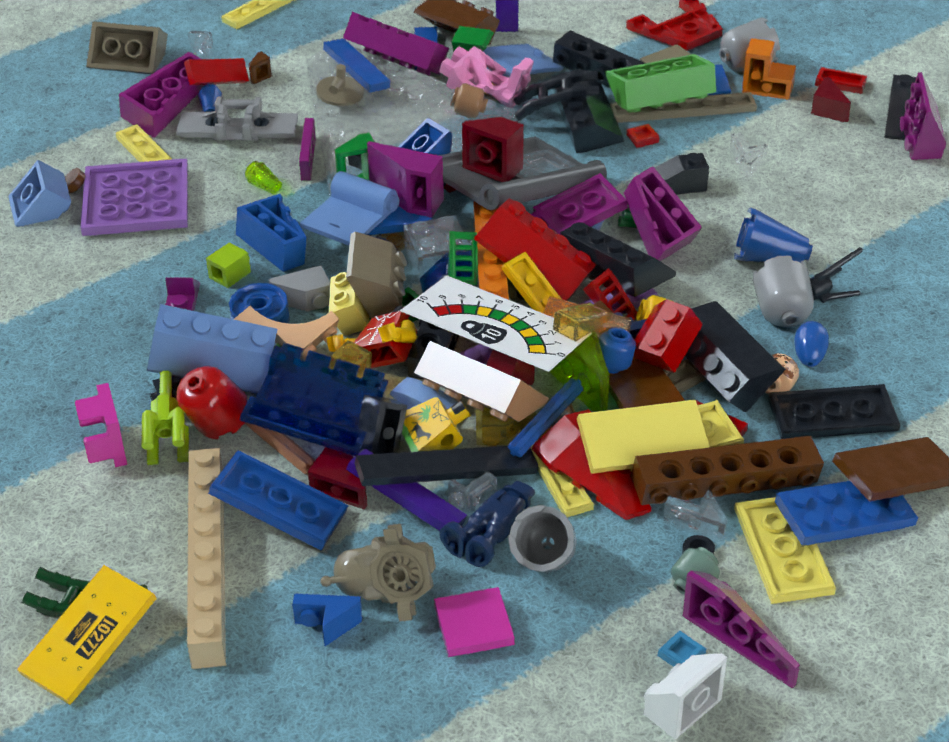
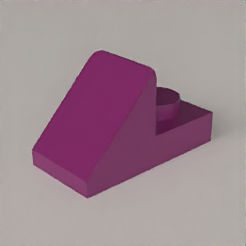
[165,277,200,311]

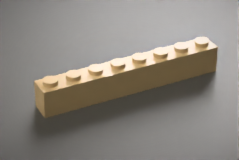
[187,448,226,669]

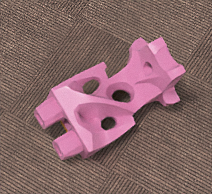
[439,46,534,110]

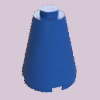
[734,207,813,263]

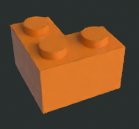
[742,38,796,100]

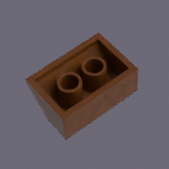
[414,0,500,46]

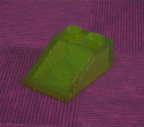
[549,316,609,412]

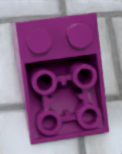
[900,72,947,160]
[367,141,444,218]

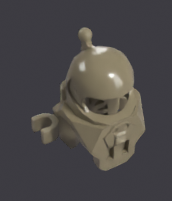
[320,523,436,622]

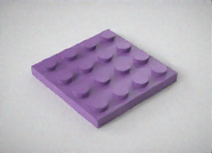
[81,158,188,236]

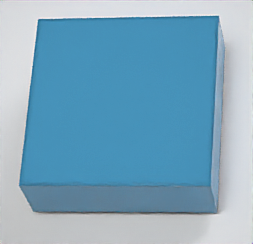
[658,630,706,667]

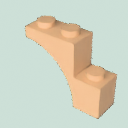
[234,306,339,363]

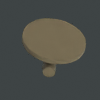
[316,64,364,106]

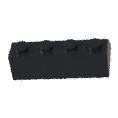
[551,70,624,153]
[560,222,676,297]
[685,301,786,412]

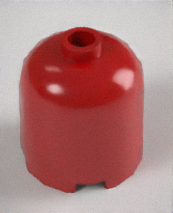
[176,366,249,440]

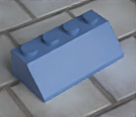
[147,304,277,395]

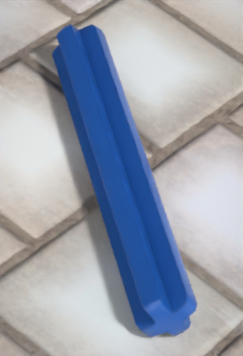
[508,378,583,457]

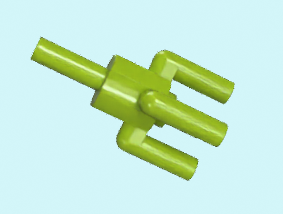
[141,371,189,465]

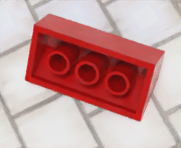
[474,198,596,303]

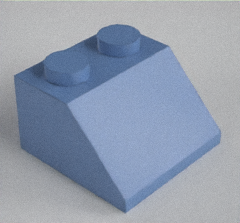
[8,160,71,227]

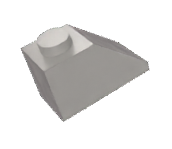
[269,265,330,311]

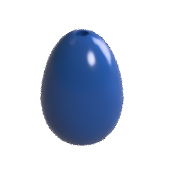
[794,321,829,367]

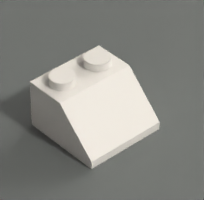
[644,653,727,740]

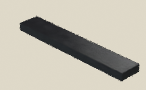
[354,446,539,486]

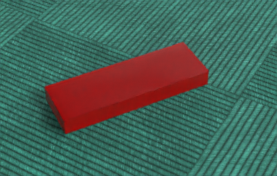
[184,58,249,85]

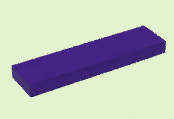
[346,449,467,531]

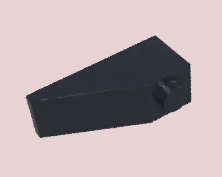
[884,74,916,141]
[626,153,709,195]

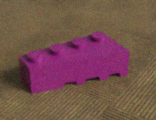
[343,11,450,76]
[119,52,204,138]

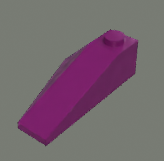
[683,570,800,688]

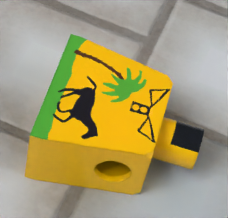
[402,397,471,452]

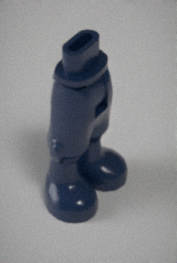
[439,481,535,567]

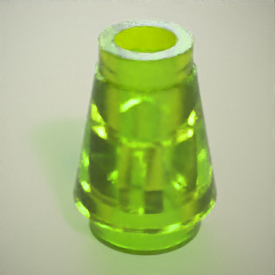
[245,161,282,194]

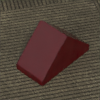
[811,77,851,122]

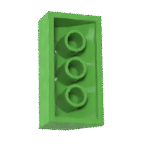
[606,54,716,112]

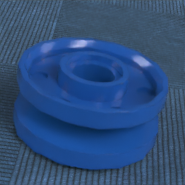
[229,283,290,323]

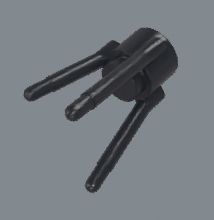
[810,247,863,303]

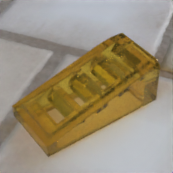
[553,302,613,341]

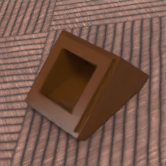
[249,51,272,84]

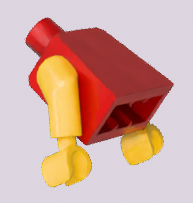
[326,306,417,369]

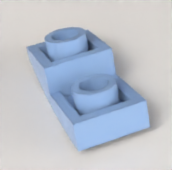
[389,377,458,409]

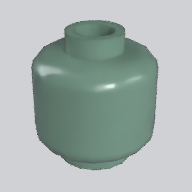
[671,547,720,596]

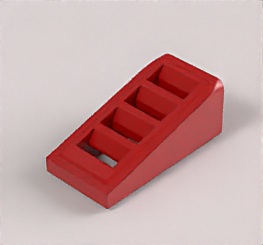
[583,268,637,320]

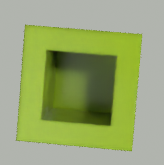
[206,242,251,288]

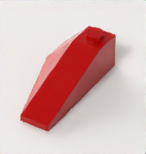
[532,409,652,520]

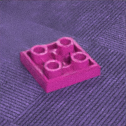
[434,587,515,657]

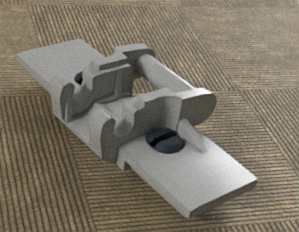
[176,97,298,140]

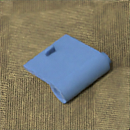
[483,44,564,77]
[300,171,399,246]

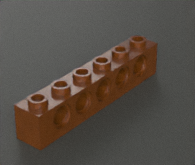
[631,436,824,505]

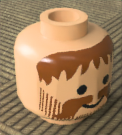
[765,353,799,394]

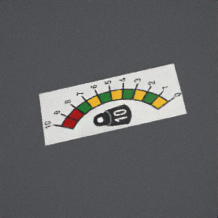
[400,275,592,372]

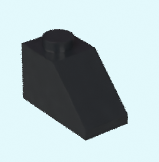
[358,395,407,454]

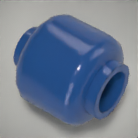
[595,328,636,373]

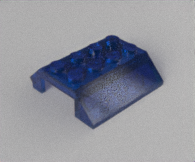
[240,342,389,456]

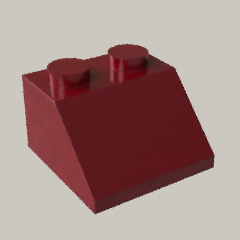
[462,117,524,182]

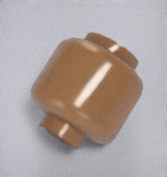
[450,83,488,119]

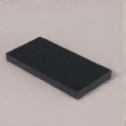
[768,384,900,439]

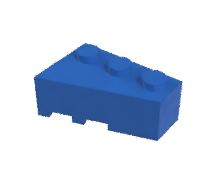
[236,194,306,272]

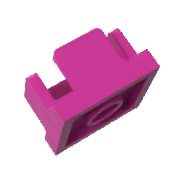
[75,383,127,467]

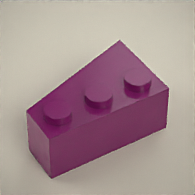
[623,166,703,261]

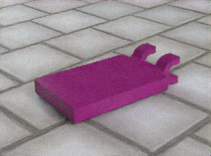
[531,173,628,234]

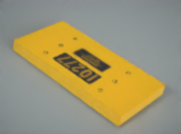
[17,565,157,705]

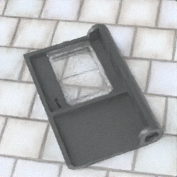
[439,136,607,210]

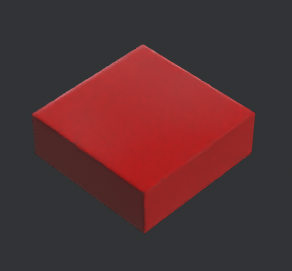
[626,124,660,148]

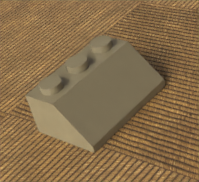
[86,21,168,74]
[346,232,407,319]

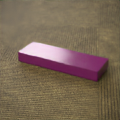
[299,118,316,181]

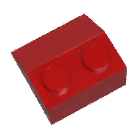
[633,299,703,373]

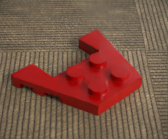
[626,0,723,51]

